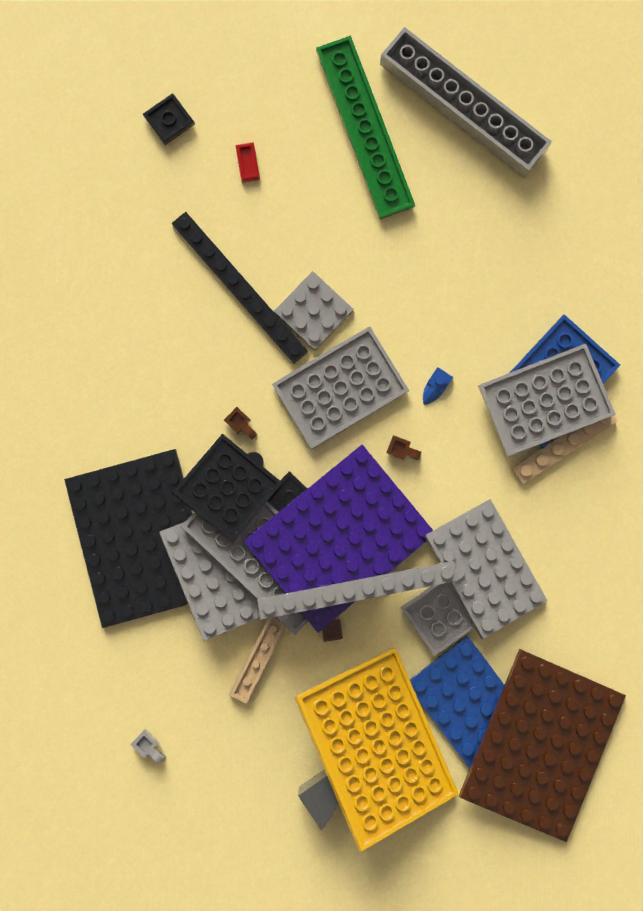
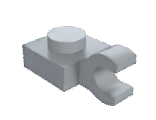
[130,729,166,764]

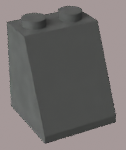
[298,770,339,830]

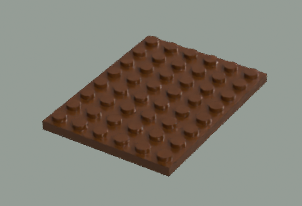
[458,649,626,842]

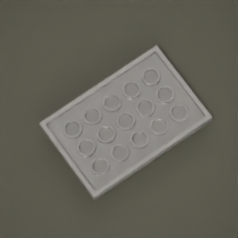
[272,326,409,450]
[478,344,616,457]
[424,499,548,639]
[159,521,260,642]

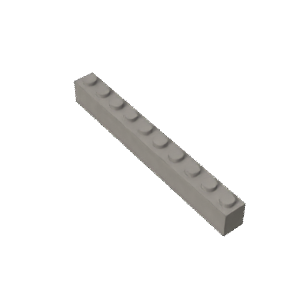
[257,561,458,620]

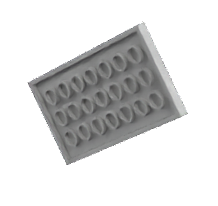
[181,502,308,635]

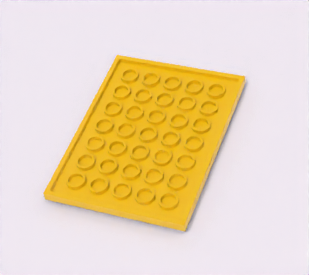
[294,648,459,851]

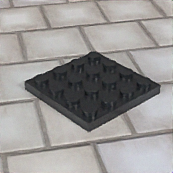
[172,434,282,543]

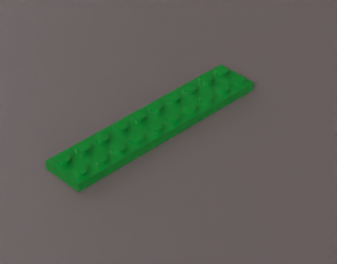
[316,35,415,219]

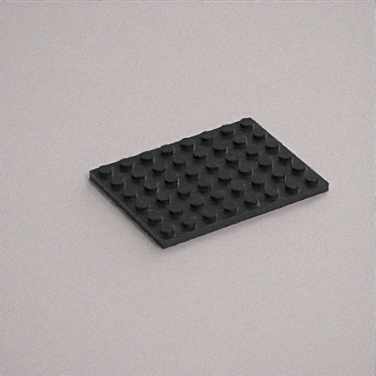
[64,449,193,628]

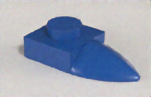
[423,367,453,405]

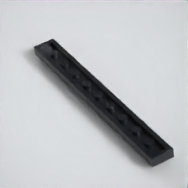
[172,211,308,364]

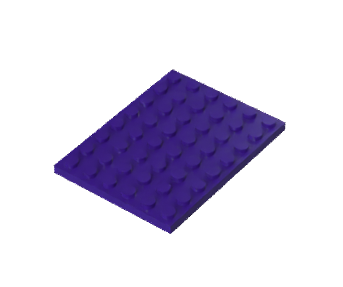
[243,445,433,633]

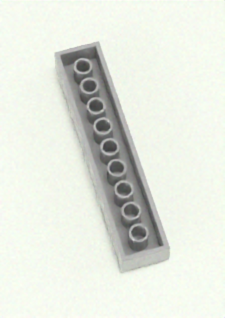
[380,27,552,178]

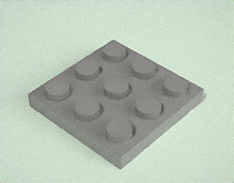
[274,271,354,351]
[400,583,475,656]

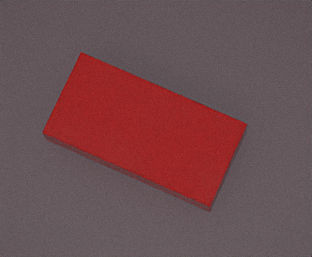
[235,142,260,183]

